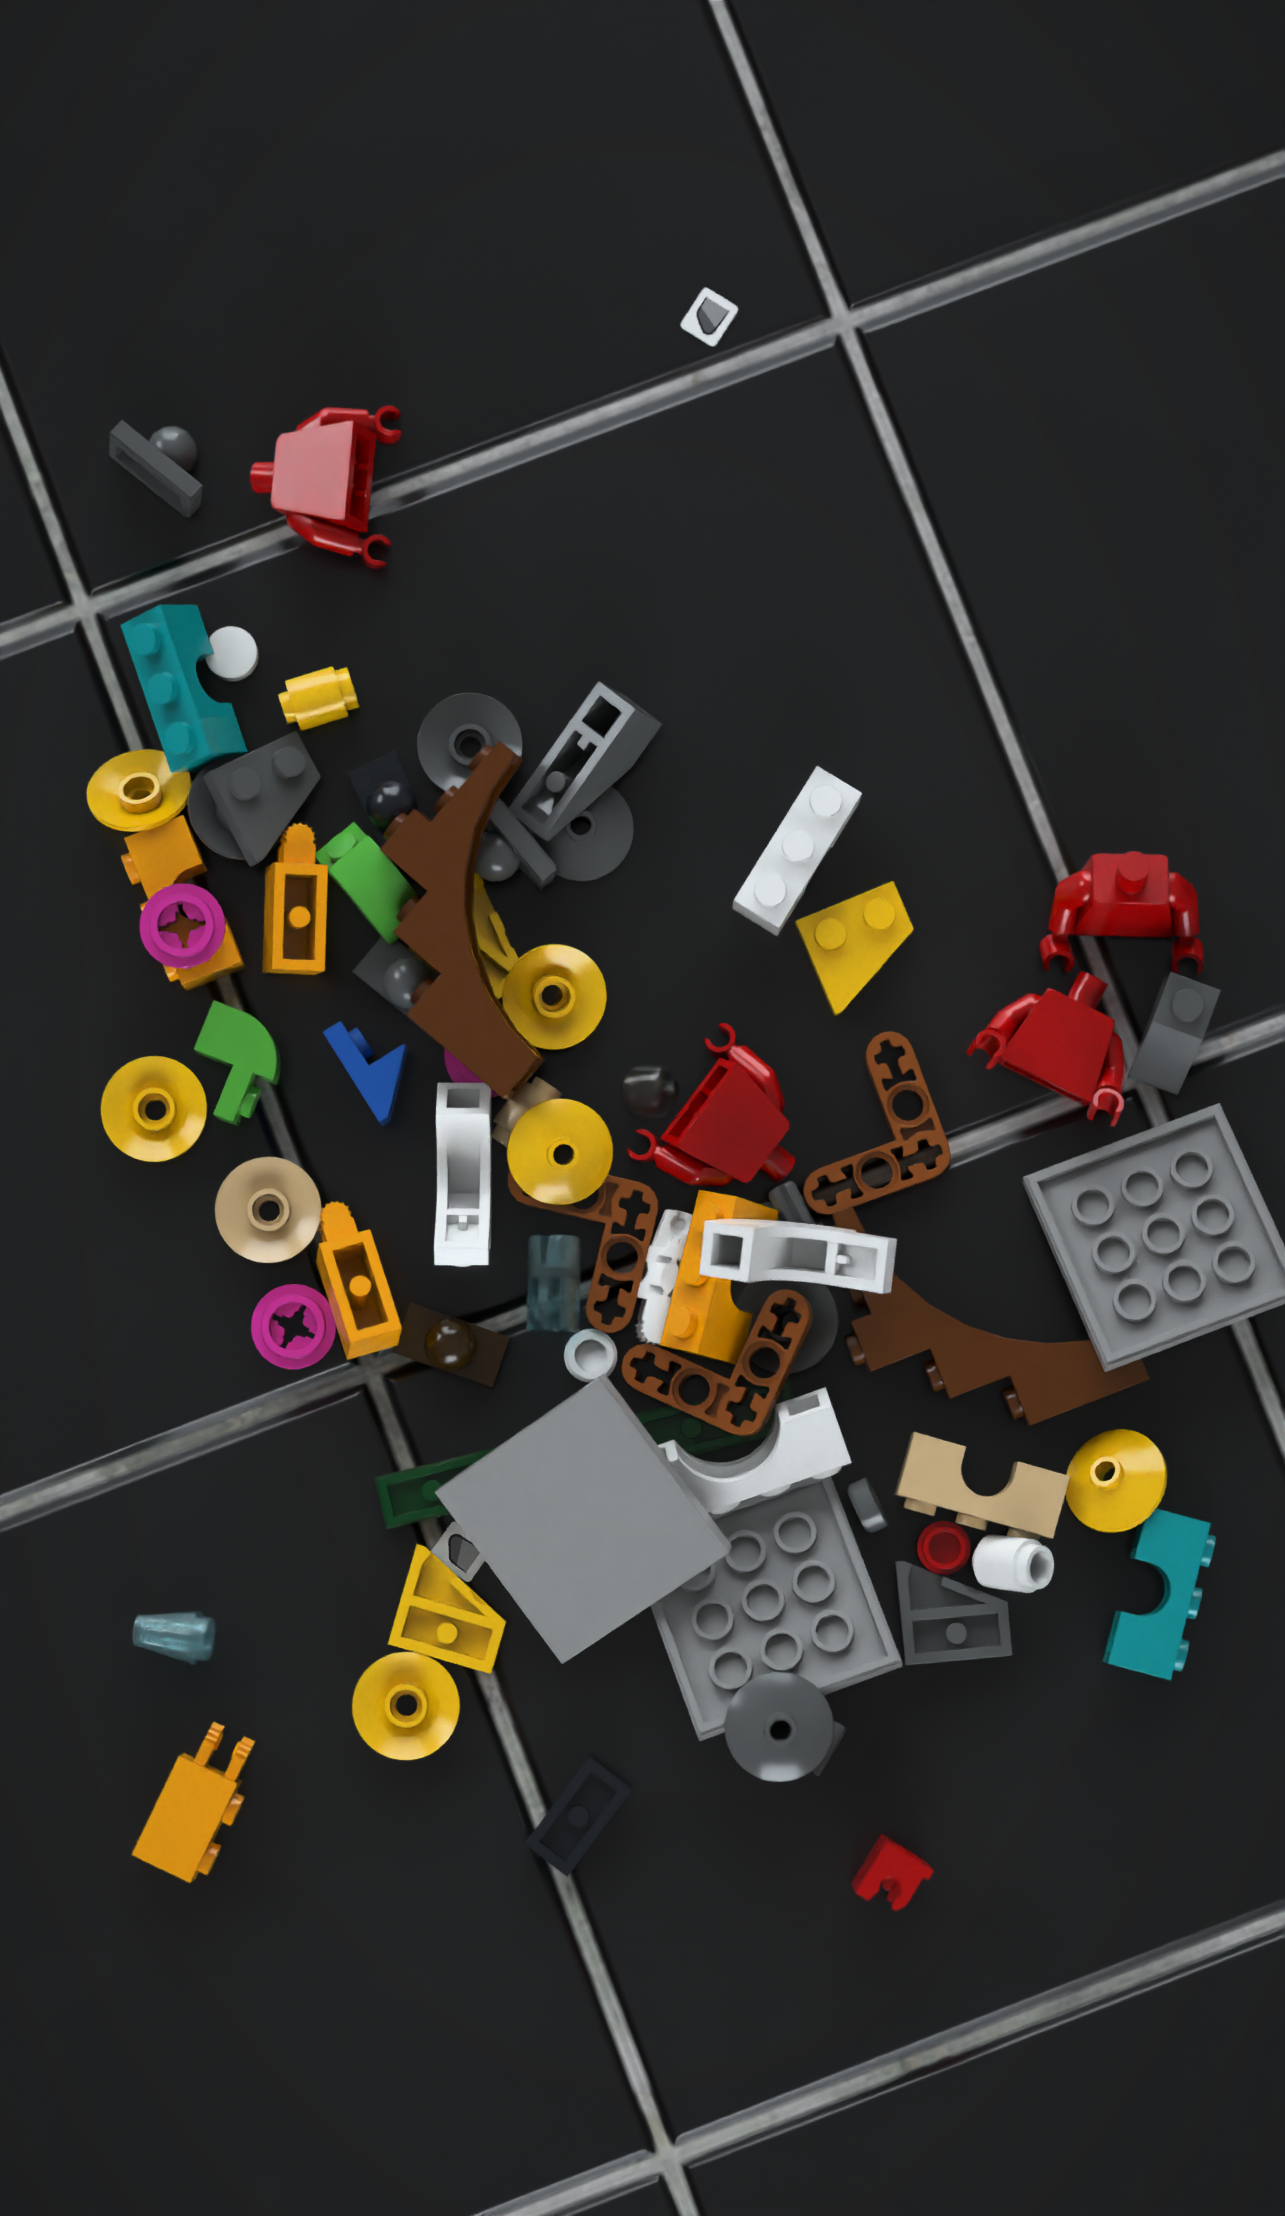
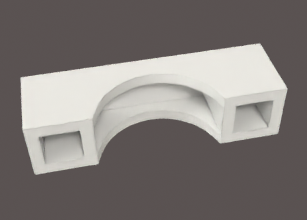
[658,1387,852,1514]

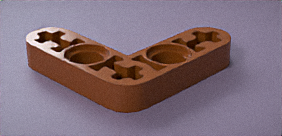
[803,1031,951,1216]
[508,1172,658,1334]
[622,1289,813,1437]

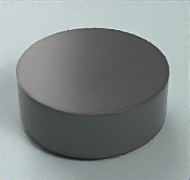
[847,1477,889,1534]

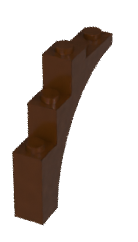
[380,741,546,1100]
[830,1206,1150,1427]

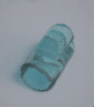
[526,1235,581,1332]

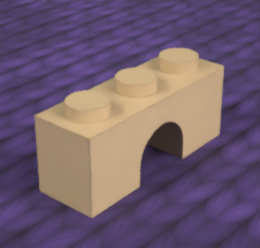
[894,1432,1070,1541]

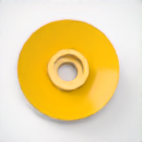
[87,749,192,832]
[502,944,607,1050]
[101,1056,207,1162]
[507,1098,613,1205]
[1065,1429,1167,1533]
[352,1652,460,1760]

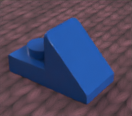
[323,1021,408,1126]

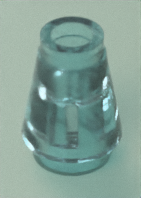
[132,1611,216,1664]

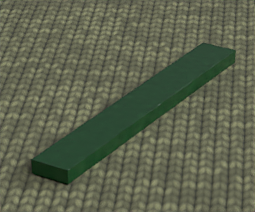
[374,1377,794,1529]

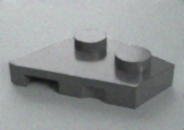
[202,731,321,867]
[895,1561,1013,1665]

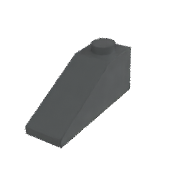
[509,681,662,841]

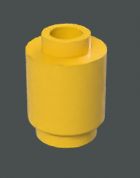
[278,666,360,731]

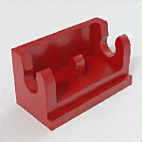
[851,1833,934,1911]

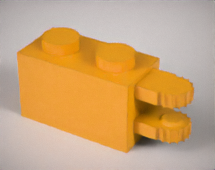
[262,822,328,975]
[316,1200,402,1360]
[132,1722,255,1883]

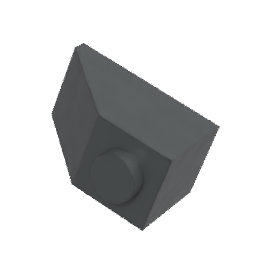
[1127,972,1221,1096]

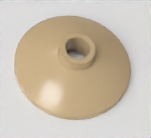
[215,1157,322,1263]

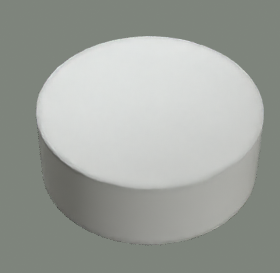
[205,626,259,682]
[564,1329,617,1383]

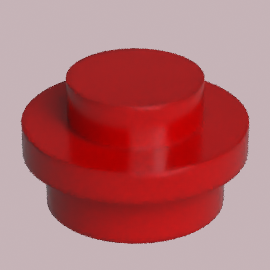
[917,1521,971,1575]

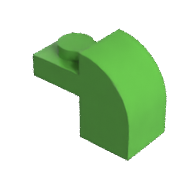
[315,822,417,945]
[194,1000,281,1127]

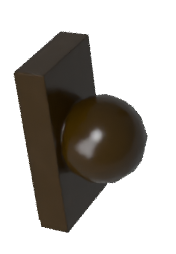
[392,1302,511,1388]

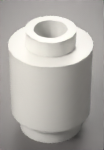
[972,1534,1054,1593]

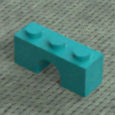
[121,605,248,773]
[1102,1509,1216,1680]

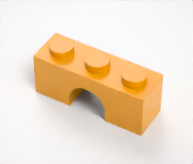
[121,815,246,991]
[660,1190,779,1365]

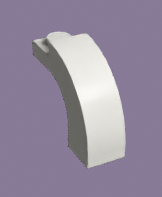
[434,1083,492,1267]
[699,1219,897,1294]

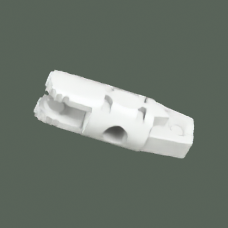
[634,1209,692,1345]

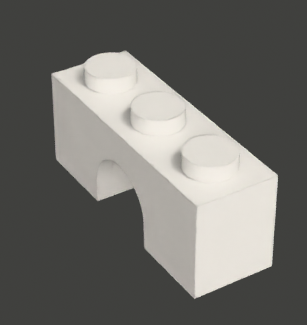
[732,766,862,936]

